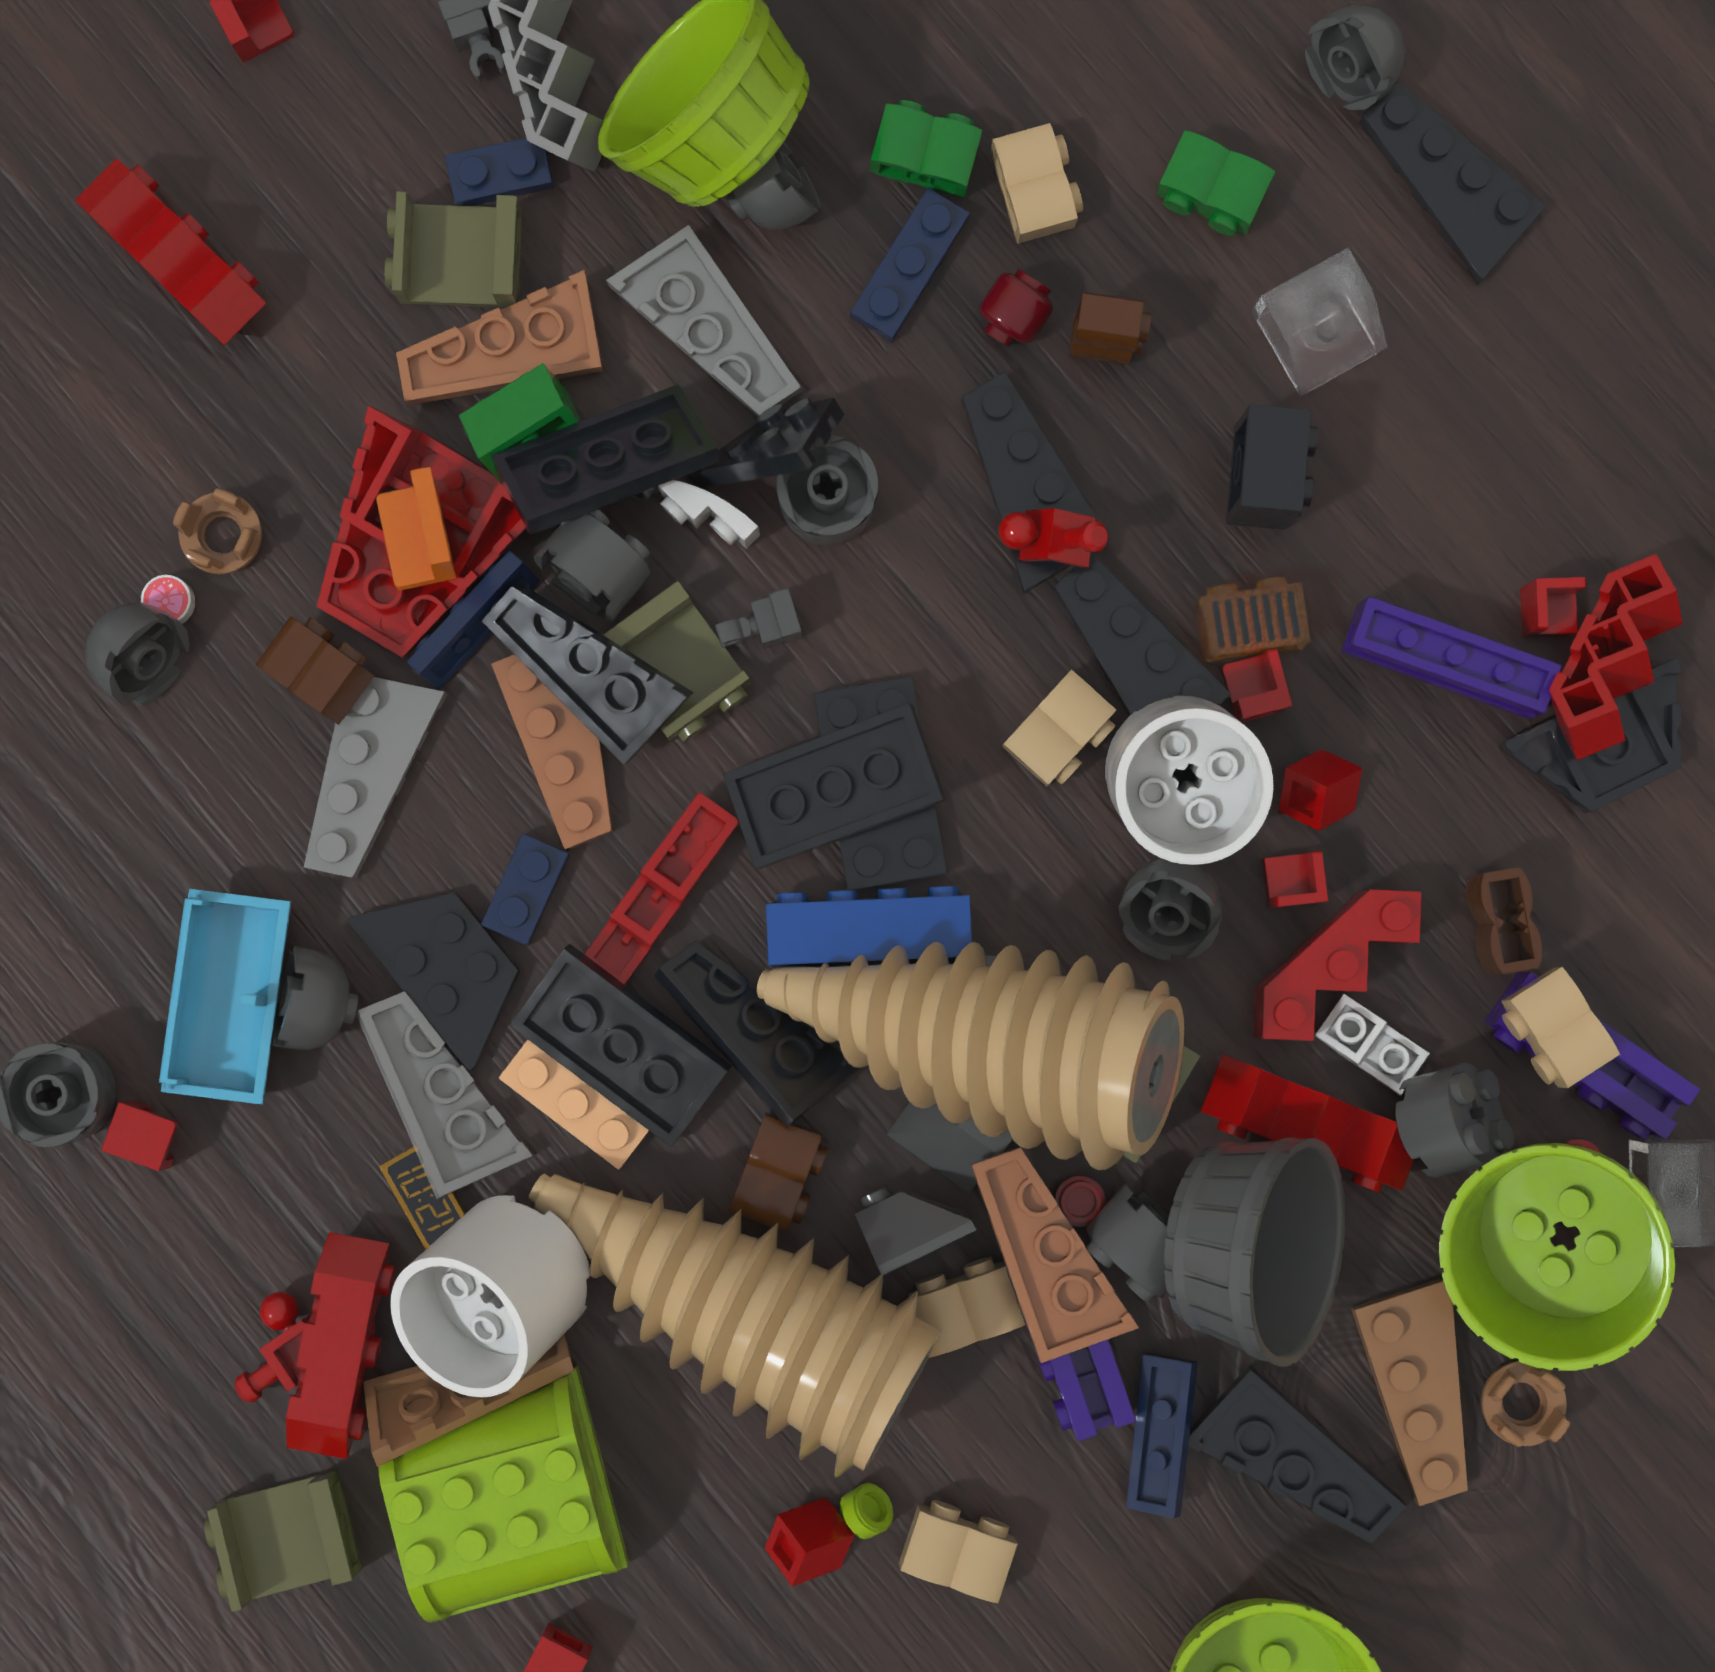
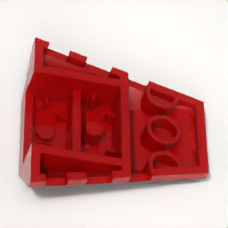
[316,405,526,658]

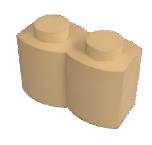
[990,123,1083,244]
[1002,669,1116,787]
[1502,967,1620,1088]
[908,1257,1026,1358]
[899,1500,1018,1604]

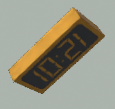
[379,1147,467,1250]

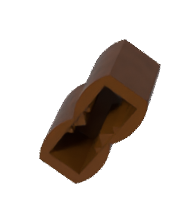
[1069,291,1151,365]
[255,616,374,725]
[1466,867,1542,975]
[729,1112,828,1232]

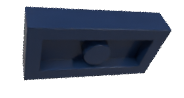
[445,138,554,206]
[481,833,571,946]

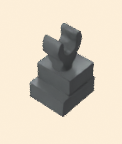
[438,0,506,82]
[715,588,802,648]

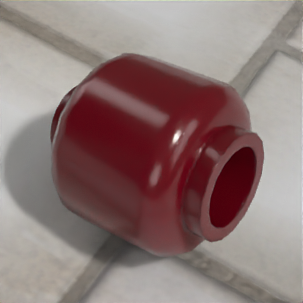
[979,268,1053,347]

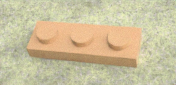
[499,1040,649,1170]

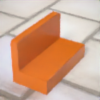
[376,467,456,590]

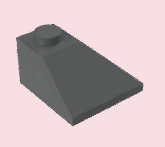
[886,1102,1012,1194]
[855,1185,976,1275]

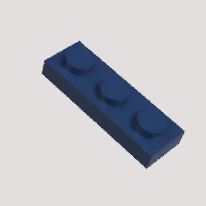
[850,188,970,343]
[407,550,540,690]
[1126,1353,1198,1518]

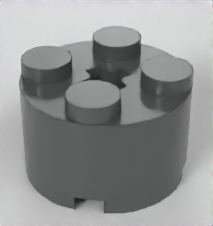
[777,434,878,546]
[534,509,651,622]
[0,1042,116,1147]
[1395,1063,1514,1178]
[1086,1182,1170,1303]

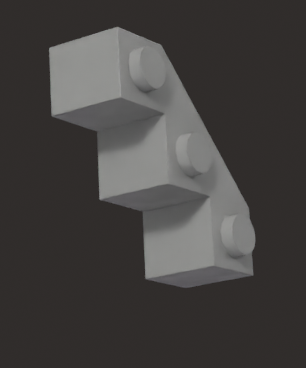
[488,0,603,172]

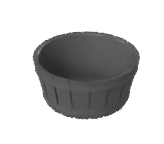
[1164,1137,1346,1367]

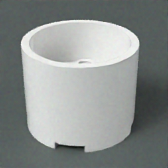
[1105,696,1273,865]
[391,1195,591,1397]

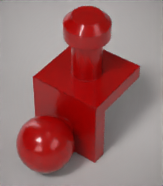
[998,508,1109,568]
[234,1292,311,1403]

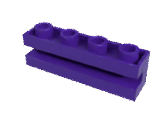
[1340,596,1562,719]
[1484,972,1700,1141]
[1006,1267,1136,1442]

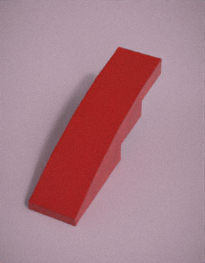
[584,792,739,985]

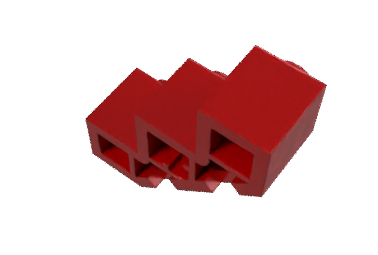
[75,158,266,345]
[1549,554,1683,760]
[1253,889,1421,1041]
[1200,1055,1414,1193]
[286,1232,397,1459]

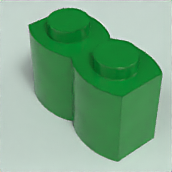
[870,100,982,197]
[1156,130,1276,236]

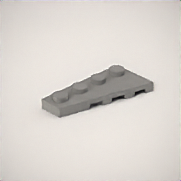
[606,225,801,417]
[303,677,448,879]
[356,991,533,1199]

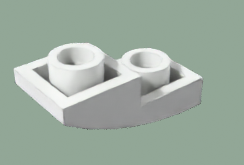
[658,480,760,549]
[1315,994,1430,1097]

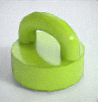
[840,1483,893,1539]

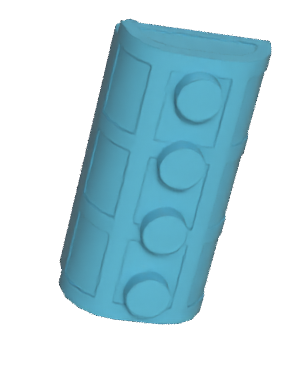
[159,889,292,1105]

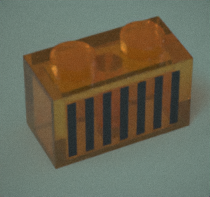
[1195,577,1311,662]

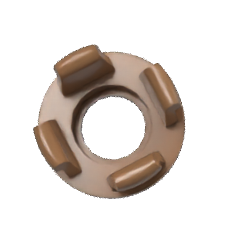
[173,488,263,575]
[1481,1360,1571,1447]

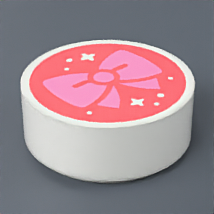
[141,575,195,624]

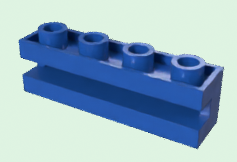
[766,886,972,965]

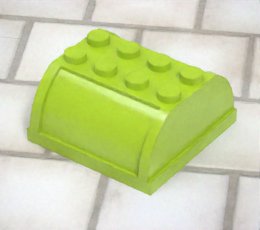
[378,1365,629,1623]

